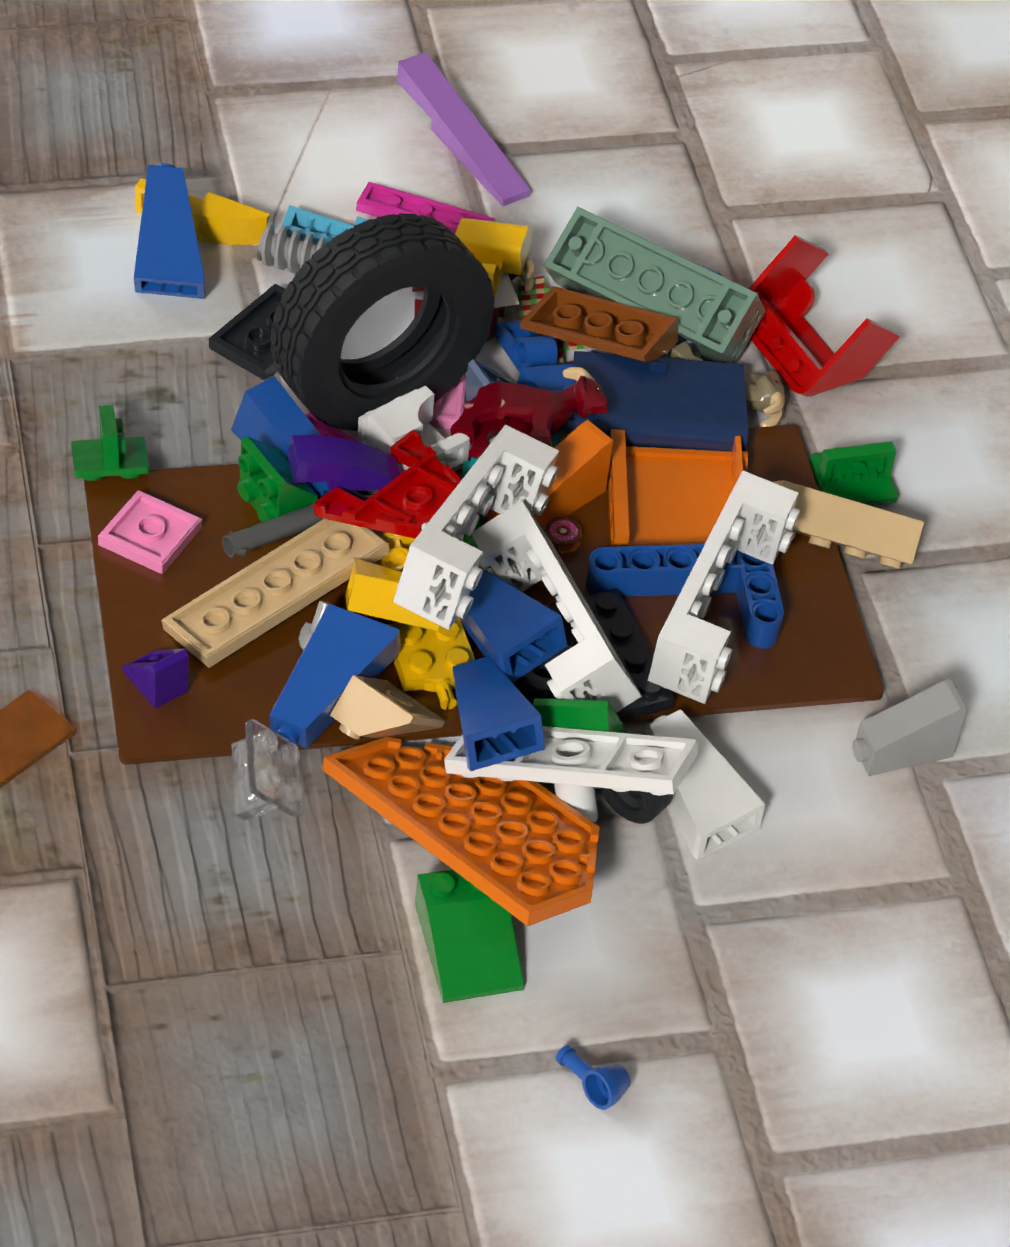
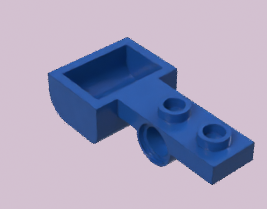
[493,320,574,391]

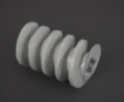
[257,222,326,274]

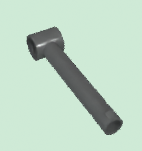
[222,490,379,557]

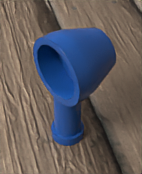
[556,1045,631,1110]

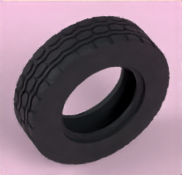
[270,213,494,431]

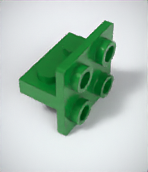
[71,405,149,481]
[809,441,899,506]

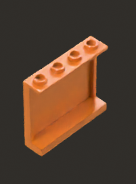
[608,429,748,547]

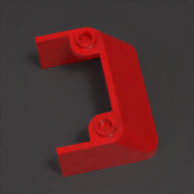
[748,235,900,397]

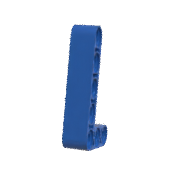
[586,544,784,649]

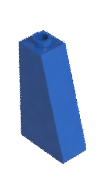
[134,163,205,299]
[231,376,329,500]
[458,566,568,683]
[269,604,401,748]
[452,656,545,772]

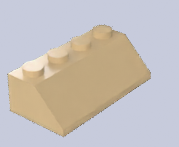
[773,480,924,570]

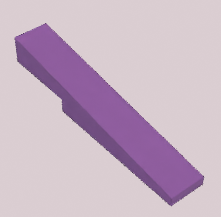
[397,52,531,207]

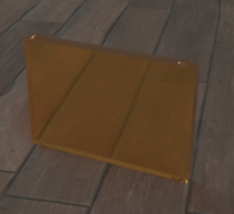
[0,690,77,788]

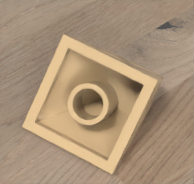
[330,675,446,740]

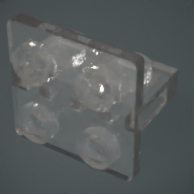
[231,719,303,820]

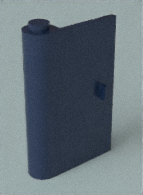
[565,351,748,452]

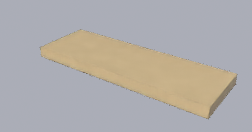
[161,519,390,668]

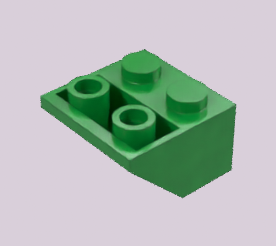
[237,436,318,522]

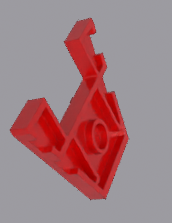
[313,430,462,539]

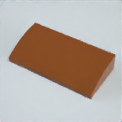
[520,286,678,362]

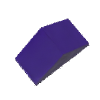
[122,649,189,709]

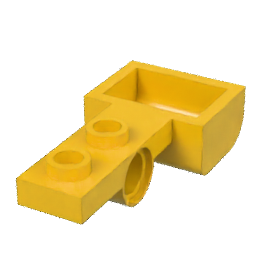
[455,218,532,297]

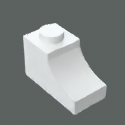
[366,386,434,463]

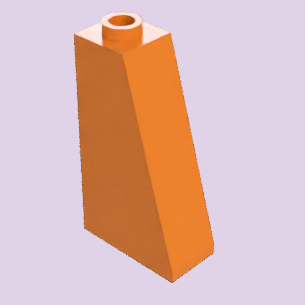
[486,420,613,530]

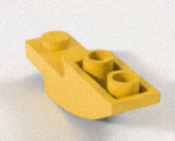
[135,178,270,245]

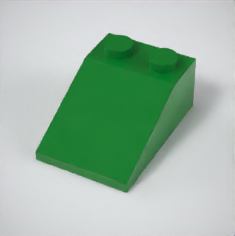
[415,869,524,1003]

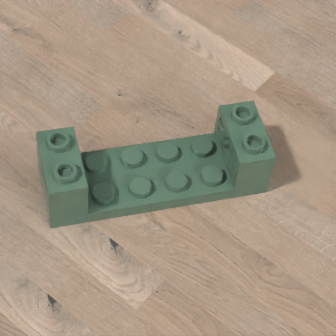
[543,206,766,364]

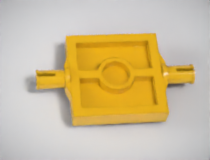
[386,617,475,710]

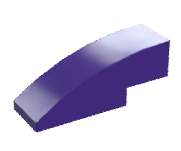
[288,435,400,491]

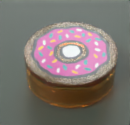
[545,517,582,553]

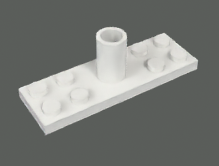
[444,726,698,823]

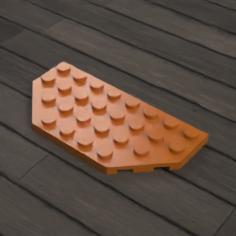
[322,737,600,926]

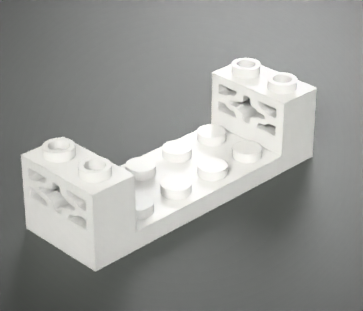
[393,425,559,630]
[648,470,800,704]
[471,501,642,712]

